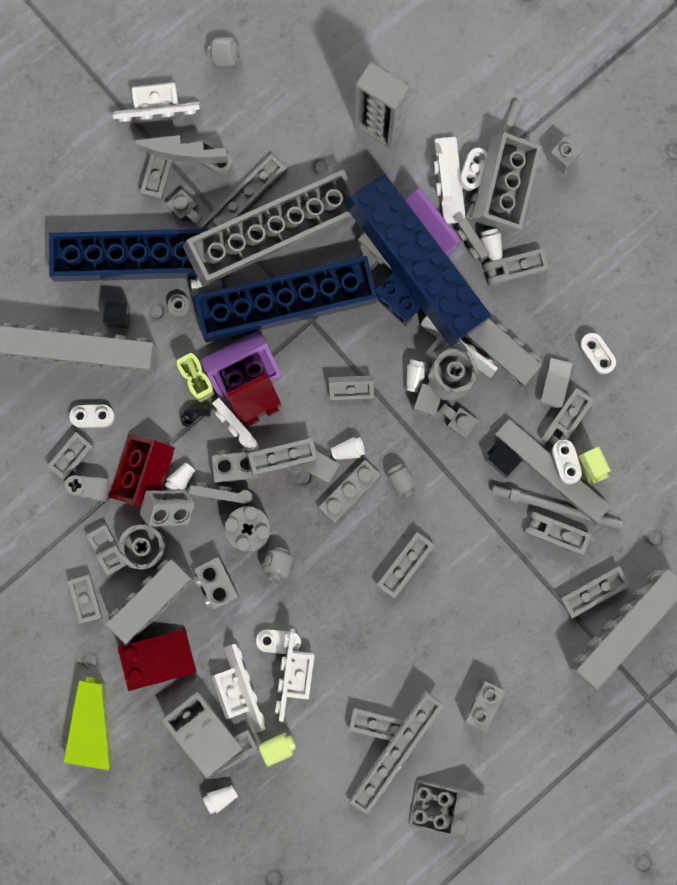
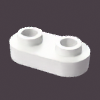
[459,148,488,191]
[580,333,616,374]
[69,405,115,428]
[552,440,582,485]
[256,630,301,654]

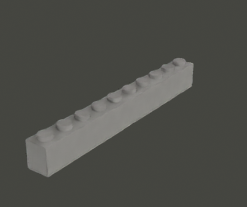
[358,232,542,388]

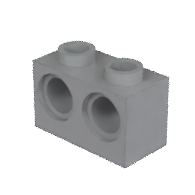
[212,448,260,484]
[140,490,195,527]
[193,557,240,610]
[464,680,506,733]

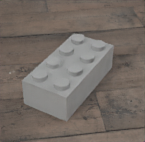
[471,132,542,233]
[106,559,194,644]

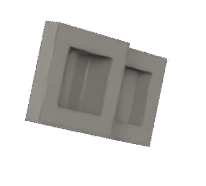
[540,358,572,409]
[295,451,340,484]
[86,523,127,575]

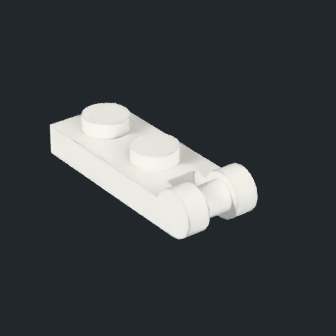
[212,398,259,453]

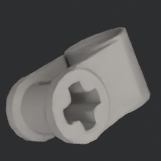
[65,475,110,502]

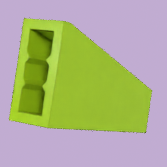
[64,676,113,770]

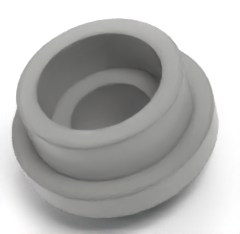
[168,294,190,317]

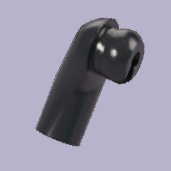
[181,405,211,427]

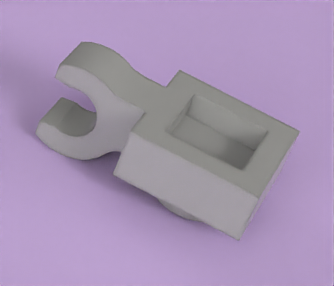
[166,189,203,227]
[438,404,478,439]

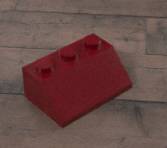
[109,434,175,507]

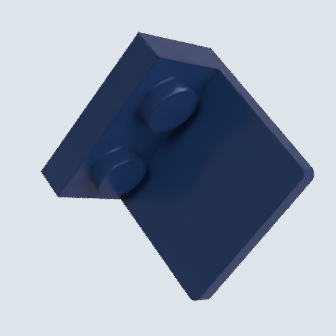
[376,272,421,327]

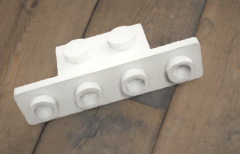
[112,82,200,122]
[434,137,466,224]
[421,315,498,378]
[275,629,315,722]
[211,644,265,733]

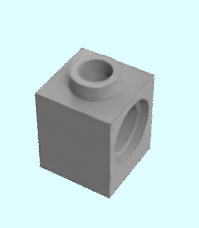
[548,136,582,173]
[413,382,441,418]

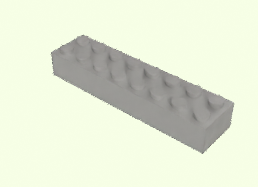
[183,169,355,286]
[0,323,158,376]

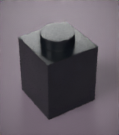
[103,300,131,329]
[486,442,522,478]

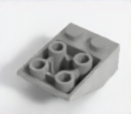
[162,692,243,778]
[409,780,489,842]

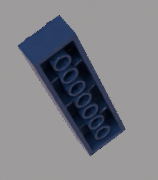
[345,173,492,347]
[49,228,229,282]
[194,256,377,343]

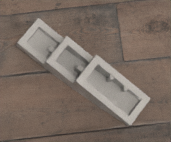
[136,135,228,163]

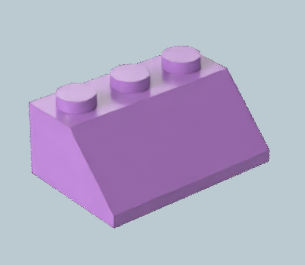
[406,188,460,257]
[200,330,282,405]

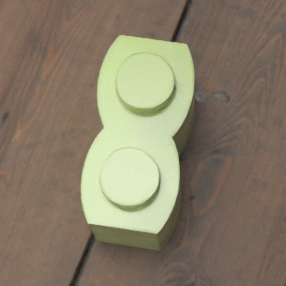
[177,353,214,402]
[578,446,611,484]
[259,733,296,767]

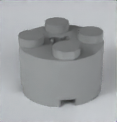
[429,349,478,400]
[225,507,271,552]
[119,524,167,570]

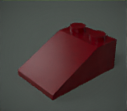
[226,373,282,427]
[117,629,197,691]

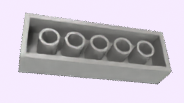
[355,62,410,149]
[571,569,677,690]

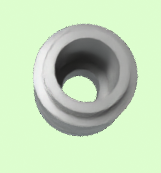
[387,464,417,498]

